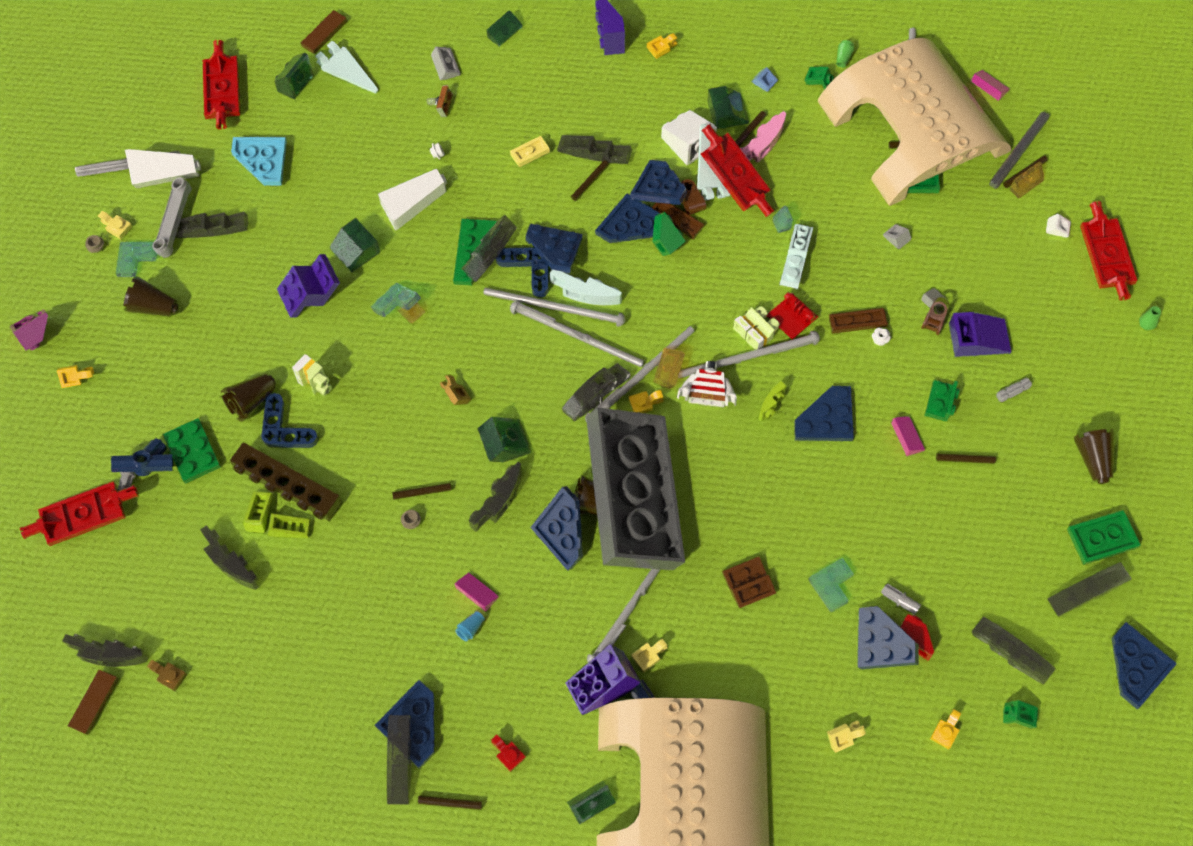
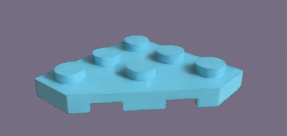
[231,137,287,186]

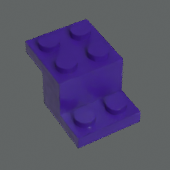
[277,254,340,318]

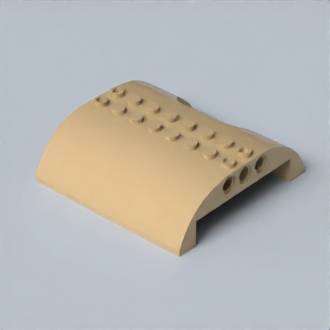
[818,38,1011,206]
[597,698,769,846]

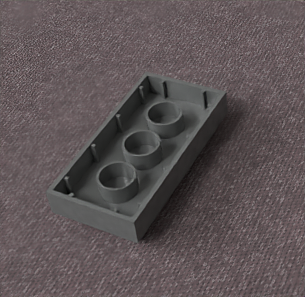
[586,407,685,570]

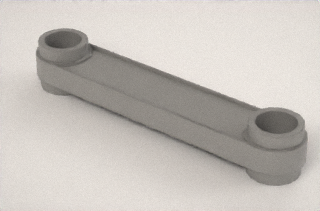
[152,177,192,258]

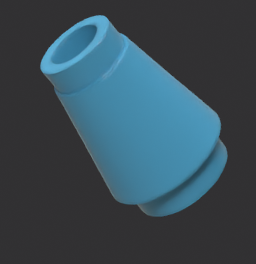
[455,611,485,641]

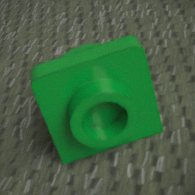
[804,67,834,90]
[1003,700,1038,728]

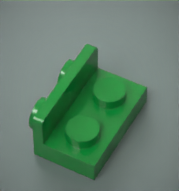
[924,380,960,422]

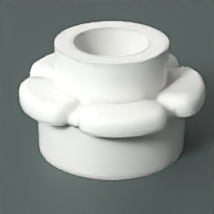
[430,143,445,160]
[872,328,891,346]

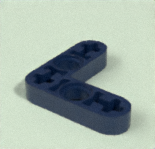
[495,248,548,298]
[261,393,318,448]

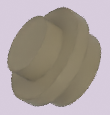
[85,235,104,253]
[401,510,421,529]

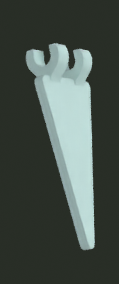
[316,41,378,93]
[697,124,730,201]

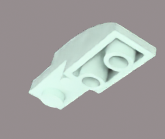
[780,224,813,289]
[550,270,622,305]

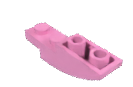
[740,111,786,163]

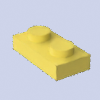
[510,136,550,167]

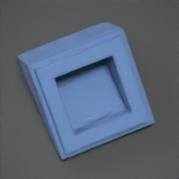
[752,67,778,92]

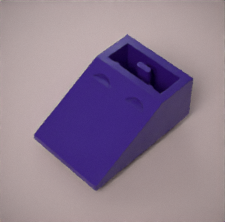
[595,0,625,55]
[949,312,1011,357]
[565,644,641,715]

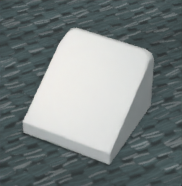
[1046,214,1071,238]

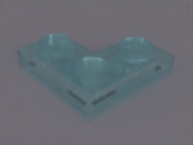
[116,242,157,277]
[371,283,421,317]
[808,558,854,612]

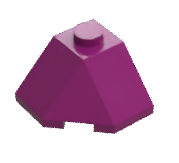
[10,310,48,351]

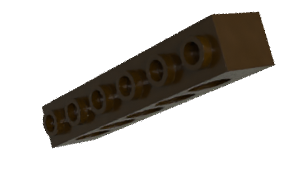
[230,442,343,522]

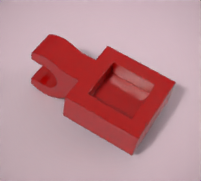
[491,734,526,773]

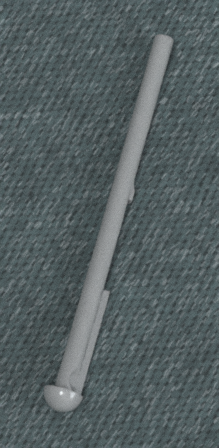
[483,288,625,327]
[510,301,644,367]
[585,326,694,422]
[676,331,820,379]
[587,569,660,663]

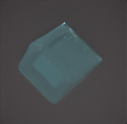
[773,206,793,233]

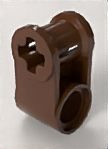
[681,179,706,215]
[921,297,949,335]

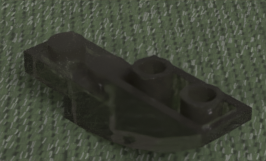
[562,363,631,421]
[469,462,522,532]
[200,525,259,590]
[62,634,148,667]

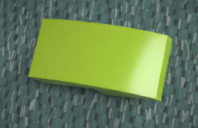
[759,381,786,421]

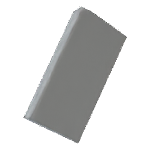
[431,47,460,80]

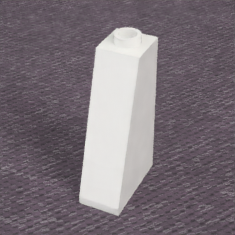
[125,149,201,188]
[378,169,447,230]

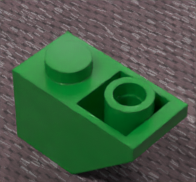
[652,212,686,256]

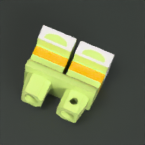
[733,306,779,350]
[292,354,332,396]

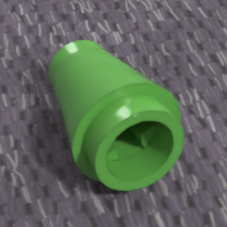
[836,40,855,68]
[1139,306,1161,330]

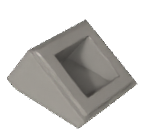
[883,224,911,249]
[921,288,945,310]

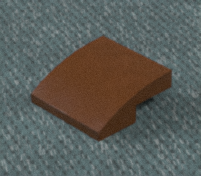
[722,557,776,608]

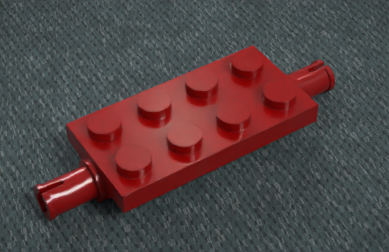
[202,40,240,130]
[700,124,775,217]
[1080,201,1137,301]
[20,482,139,546]

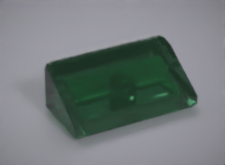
[487,10,523,47]
[567,781,616,825]

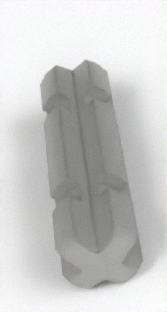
[996,378,1032,402]

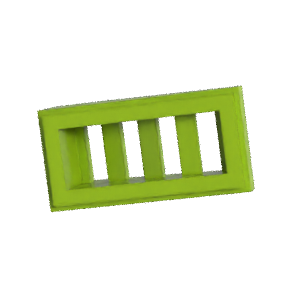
[243,491,273,533]
[267,513,311,539]

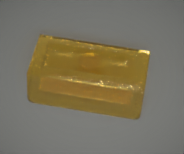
[1010,162,1044,198]
[653,348,685,389]

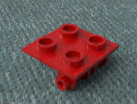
[767,292,818,340]

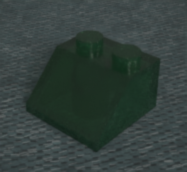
[274,52,314,100]
[707,86,749,129]
[330,218,381,273]
[477,416,531,463]

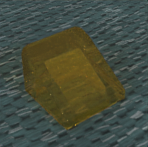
[397,298,425,324]

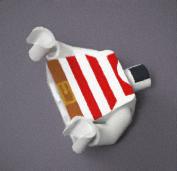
[677,361,737,407]

